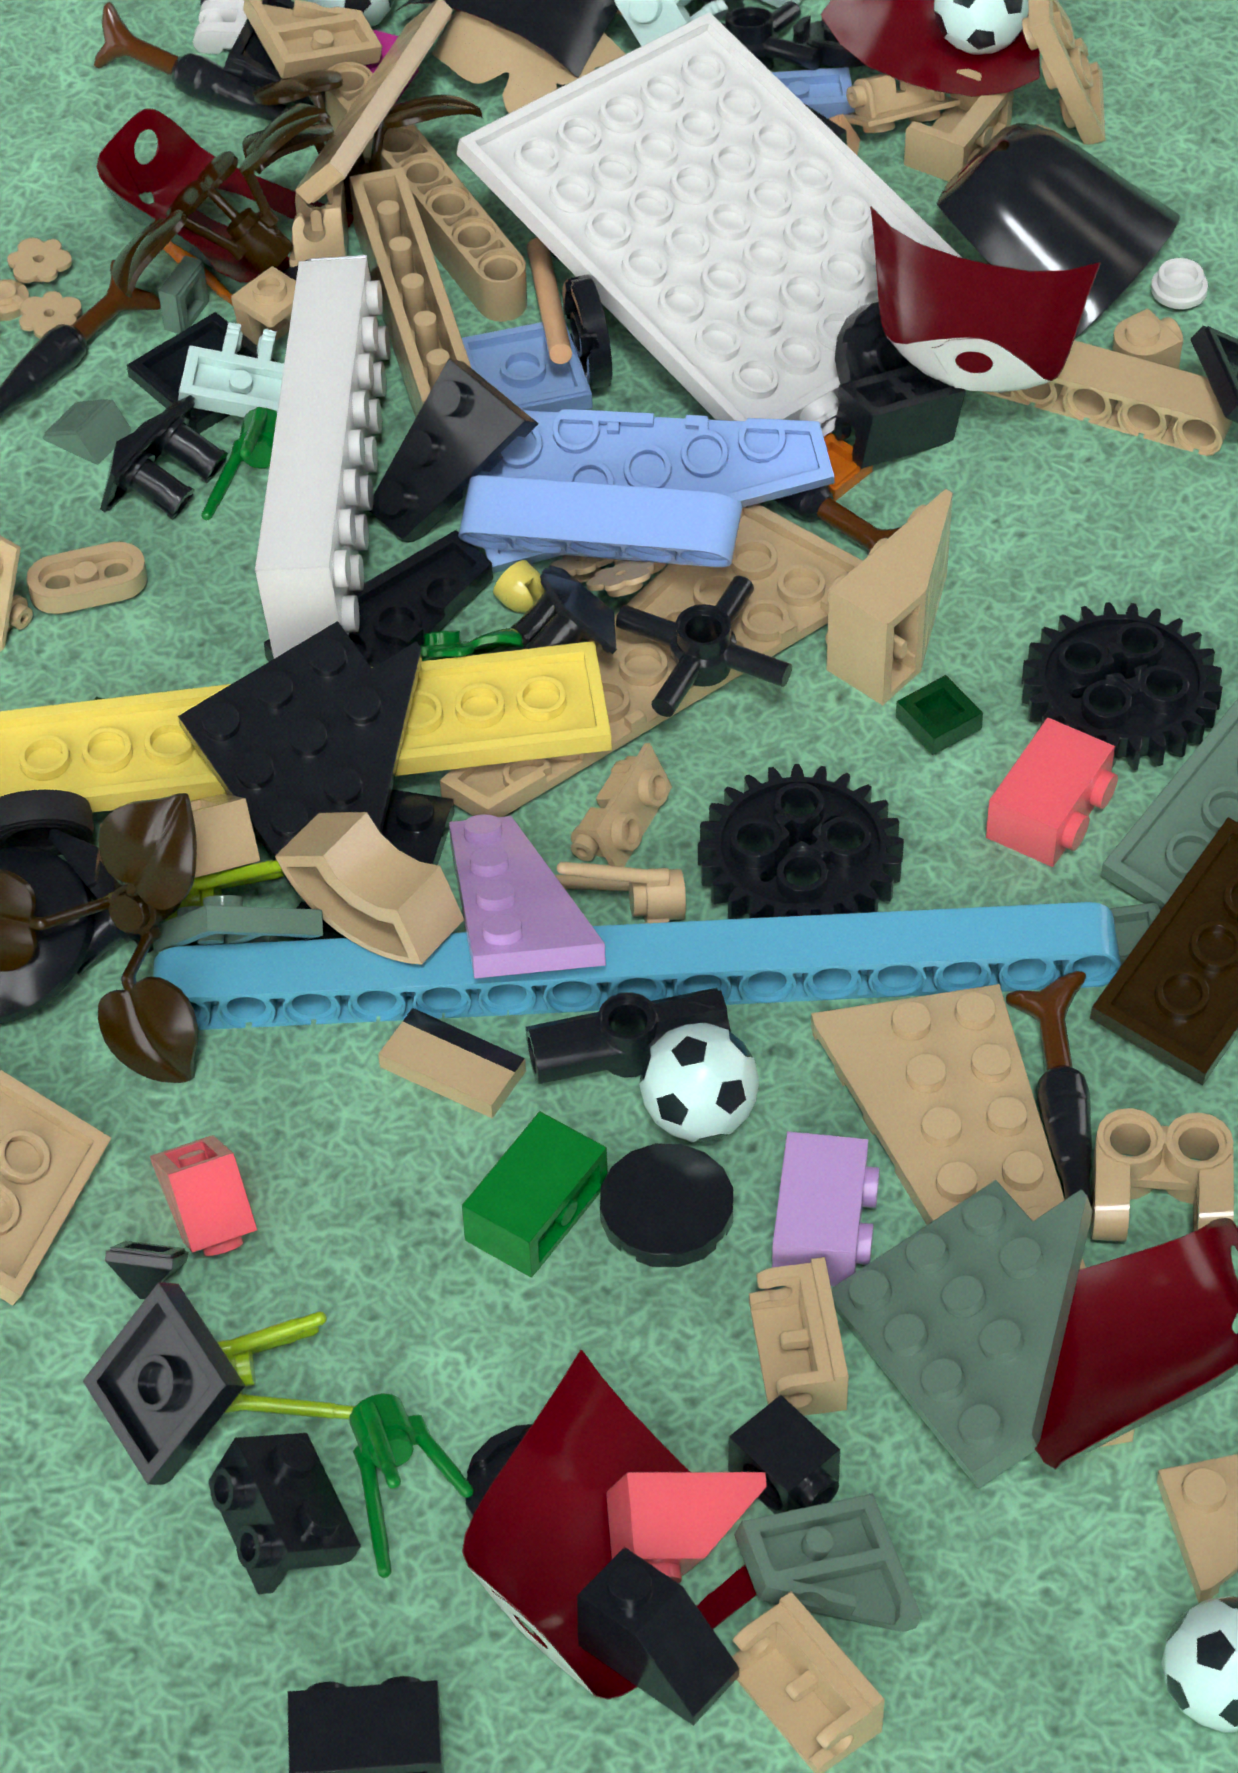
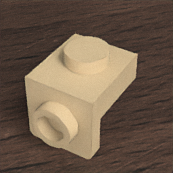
[231,266,296,346]

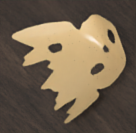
[431,9,626,113]

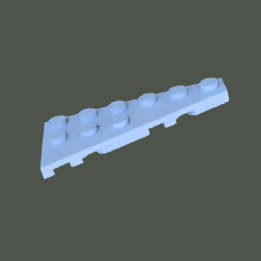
[468,407,835,573]

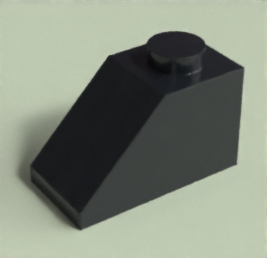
[577,1547,740,1726]

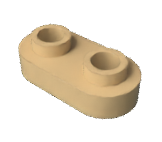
[27,542,147,614]

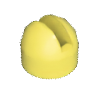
[493,560,545,613]

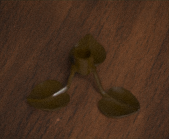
[242,70,483,213]
[112,104,331,298]
[0,793,198,1083]

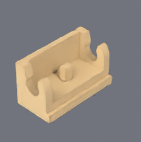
[290,180,349,267]
[749,1257,849,1416]
[732,1592,885,1773]

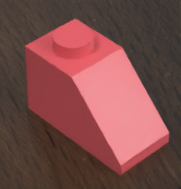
[150,1135,257,1256]
[606,1472,767,1583]

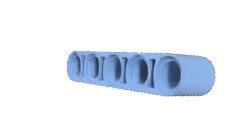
[458,476,743,567]

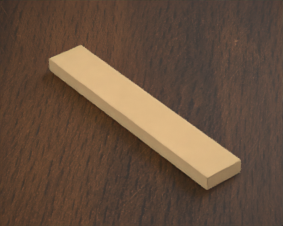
[295,0,453,204]

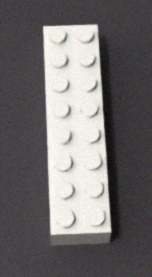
[255,258,390,658]

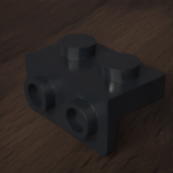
[208,1433,361,1594]

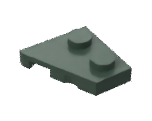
[155,895,323,952]
[734,1493,922,1632]

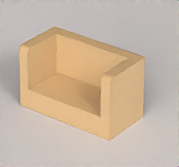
[904,69,1014,182]
[190,794,261,878]

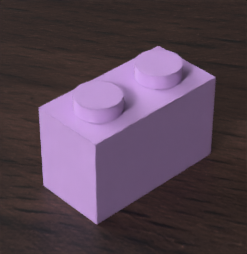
[772,1131,880,1286]

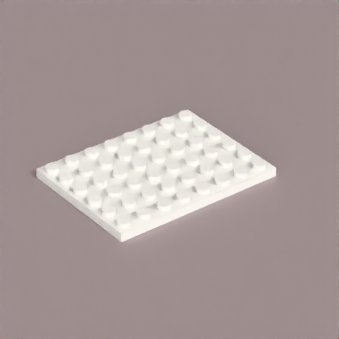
[457,12,962,421]

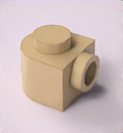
[1112,308,1183,369]

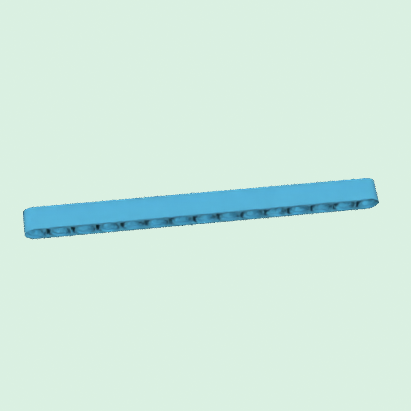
[153,902,1121,1030]

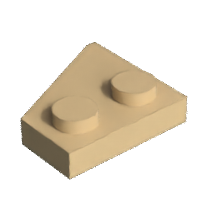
[243,0,382,79]
[1157,1454,1238,1602]

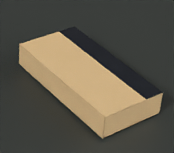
[378,1008,526,1119]

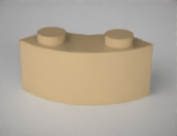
[275,812,464,965]

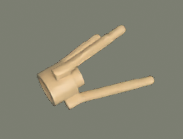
[555,862,686,924]

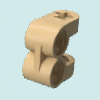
[1091,1108,1234,1242]

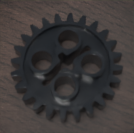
[1022,602,1223,770]
[698,764,904,919]

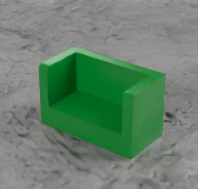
[462,1111,608,1278]

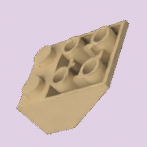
[825,489,953,705]

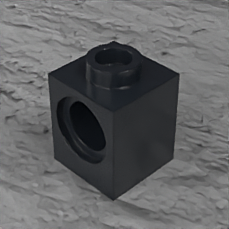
[728,1395,841,1514]

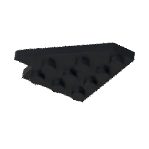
[178,621,422,909]

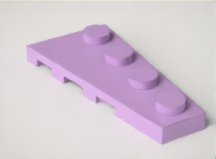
[449,814,606,979]

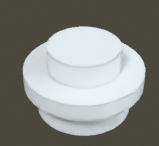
[1151,258,1208,309]

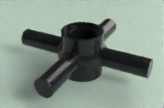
[690,1,823,71]
[616,576,792,717]

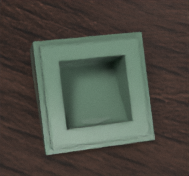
[43,399,132,465]

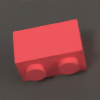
[986,717,1118,867]

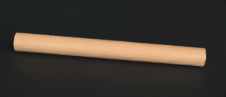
[527,238,572,364]

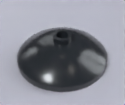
[0,846,94,1024]

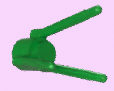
[201,407,277,520]
[349,1393,473,1578]

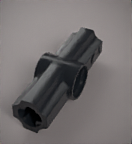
[525,988,731,1084]

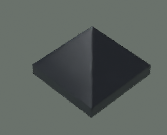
[105,1241,189,1299]

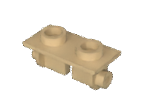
[844,74,960,133]
[571,743,672,867]

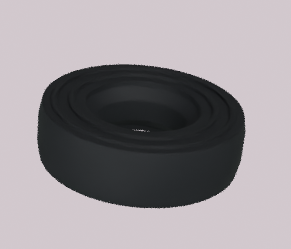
[0,790,94,856]

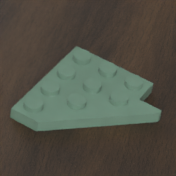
[831,1180,1093,1489]

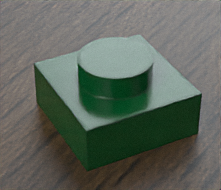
[896,675,983,755]

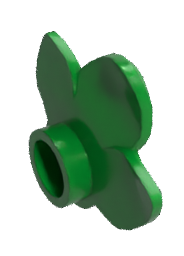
[420,628,524,661]

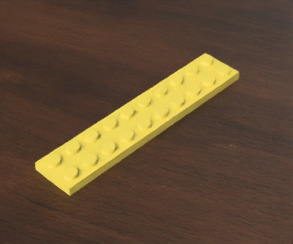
[0,641,612,813]

